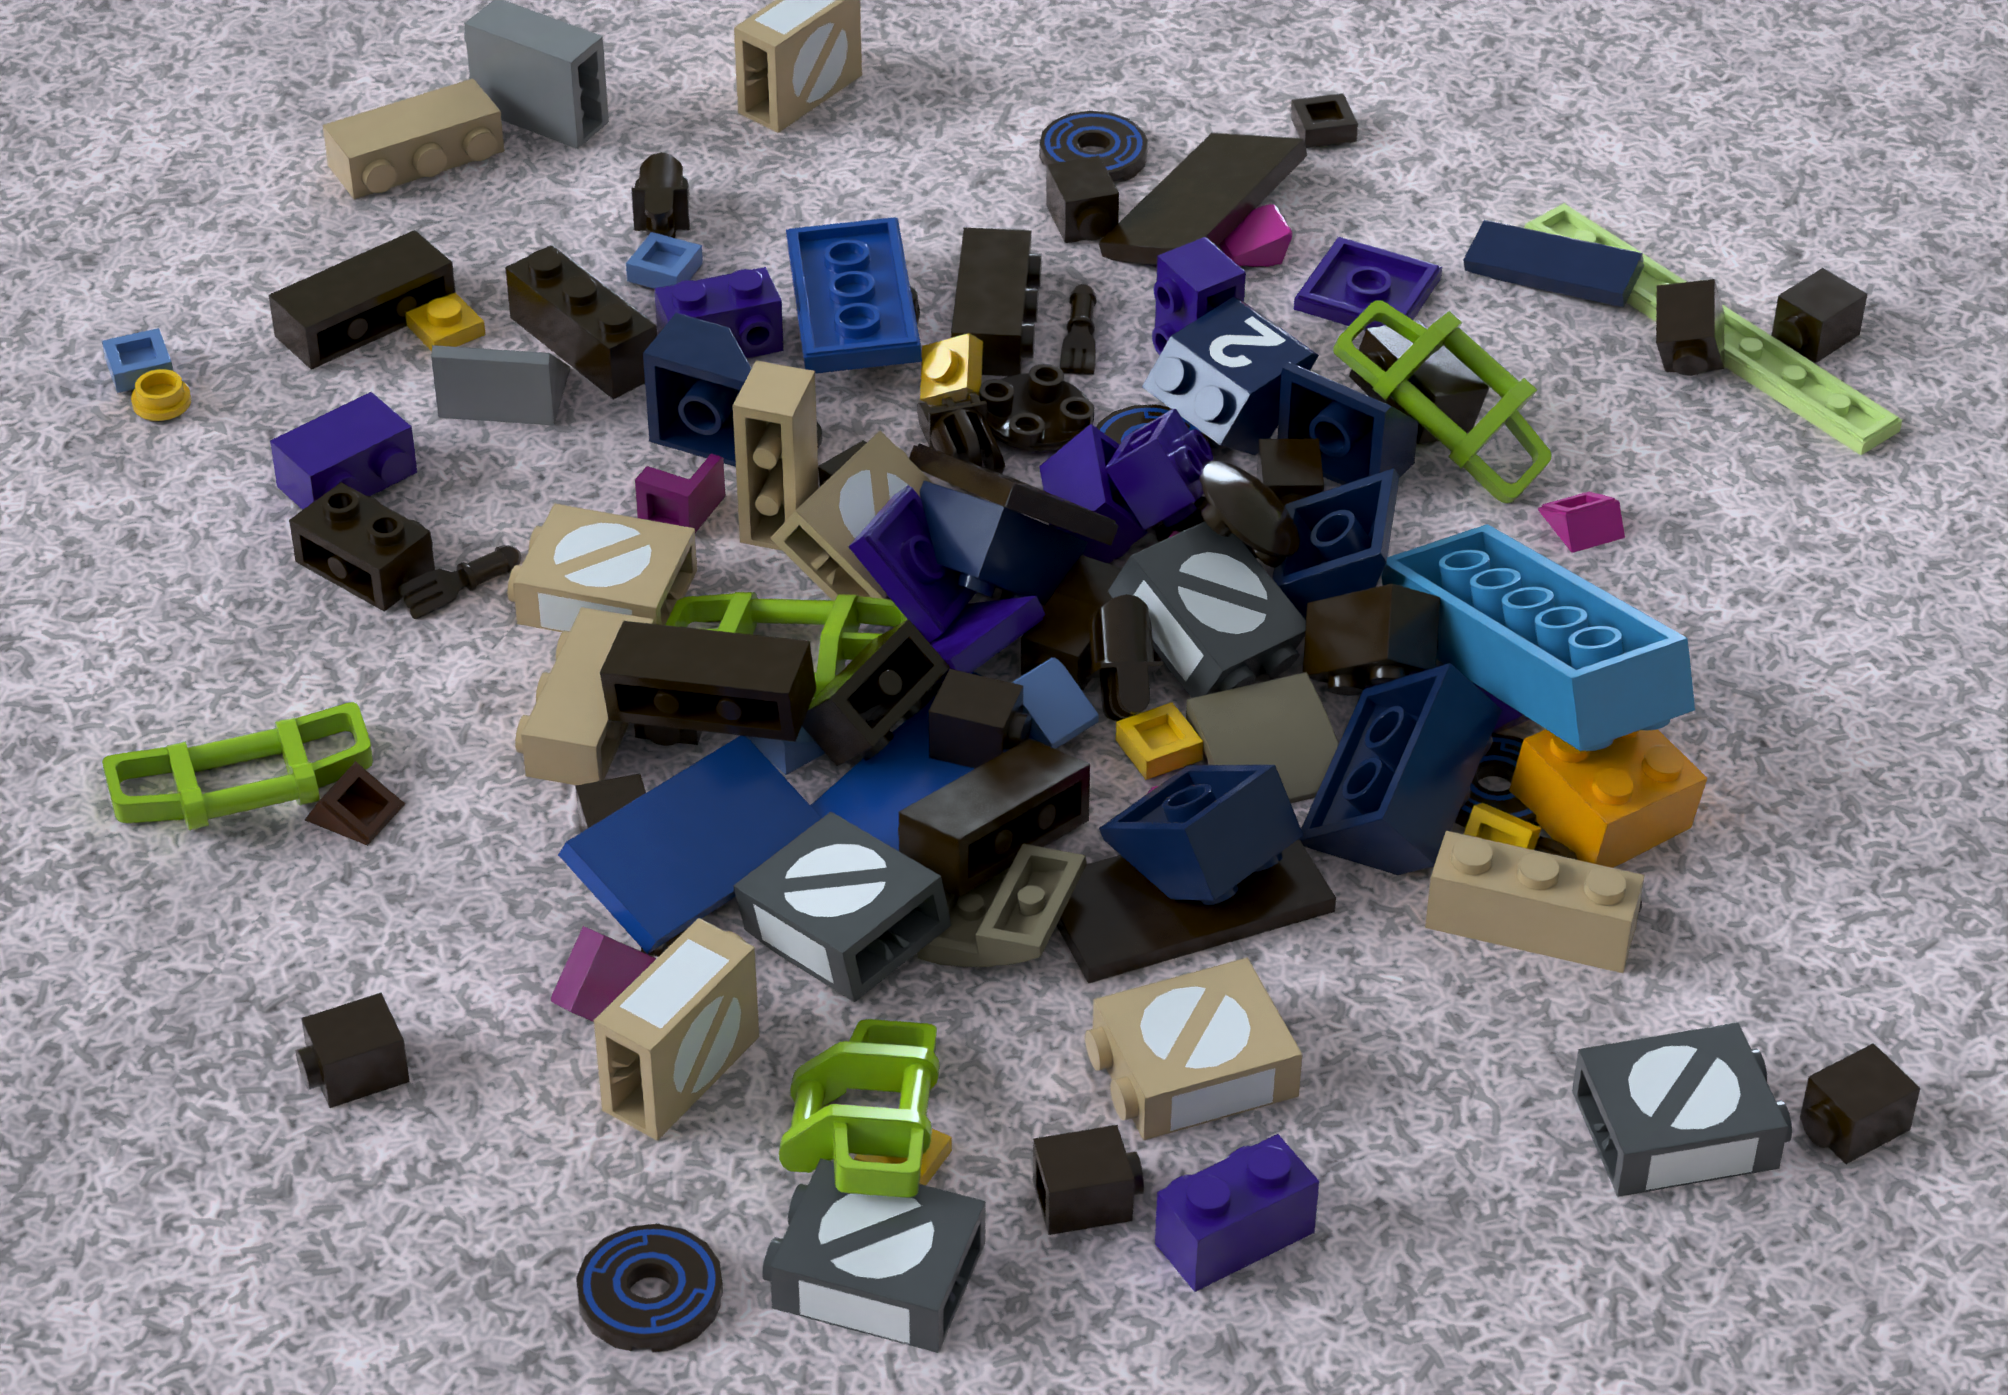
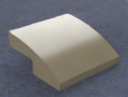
[1186,672,1339,803]
[917,844,1087,967]

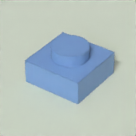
[626,232,703,289]
[102,328,173,393]

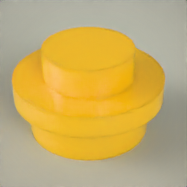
[131,369,191,421]

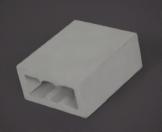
[464,0,609,149]

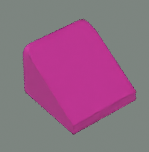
[1219,204,1292,267]
[1538,491,1625,553]

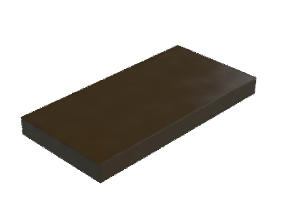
[1098,133,1307,265]
[909,443,1119,546]
[1057,839,1336,984]

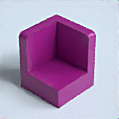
[635,454,726,533]
[551,926,657,1022]

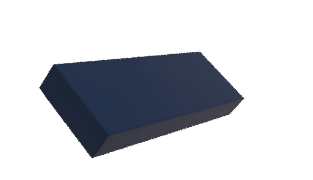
[1463,220,1644,307]

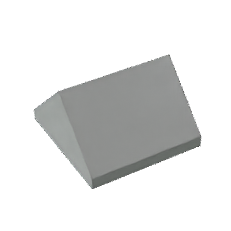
[431,345,570,425]

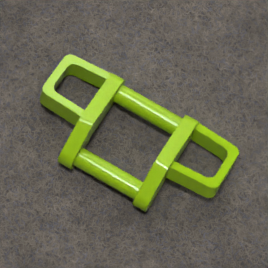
[1333,300,1552,503]
[665,592,907,697]
[102,702,373,831]
[779,1019,940,1198]

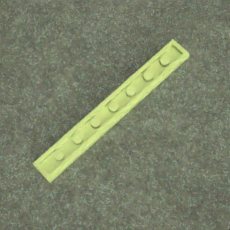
[1525,203,1902,455]

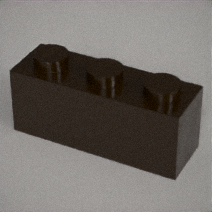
[951,227,1042,376]
[268,230,456,370]
[505,245,657,400]
[600,621,816,742]
[898,738,1090,897]

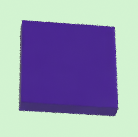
[1294,237,1442,331]
[848,485,977,643]
[930,596,1046,682]

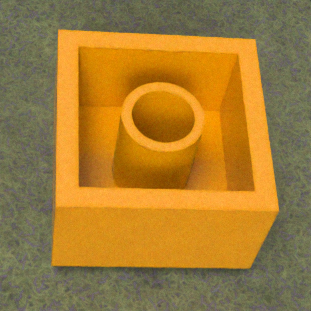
[1509,729,1708,868]

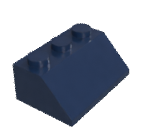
[1299,663,1502,875]

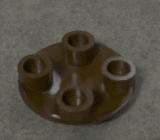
[979,364,1094,451]
[1200,461,1300,568]

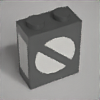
[1108,522,1306,698]
[733,812,952,1002]
[1572,1022,1792,1197]
[762,1159,985,1353]

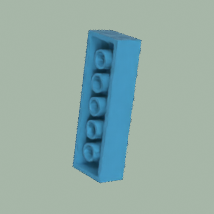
[1381,524,1695,751]

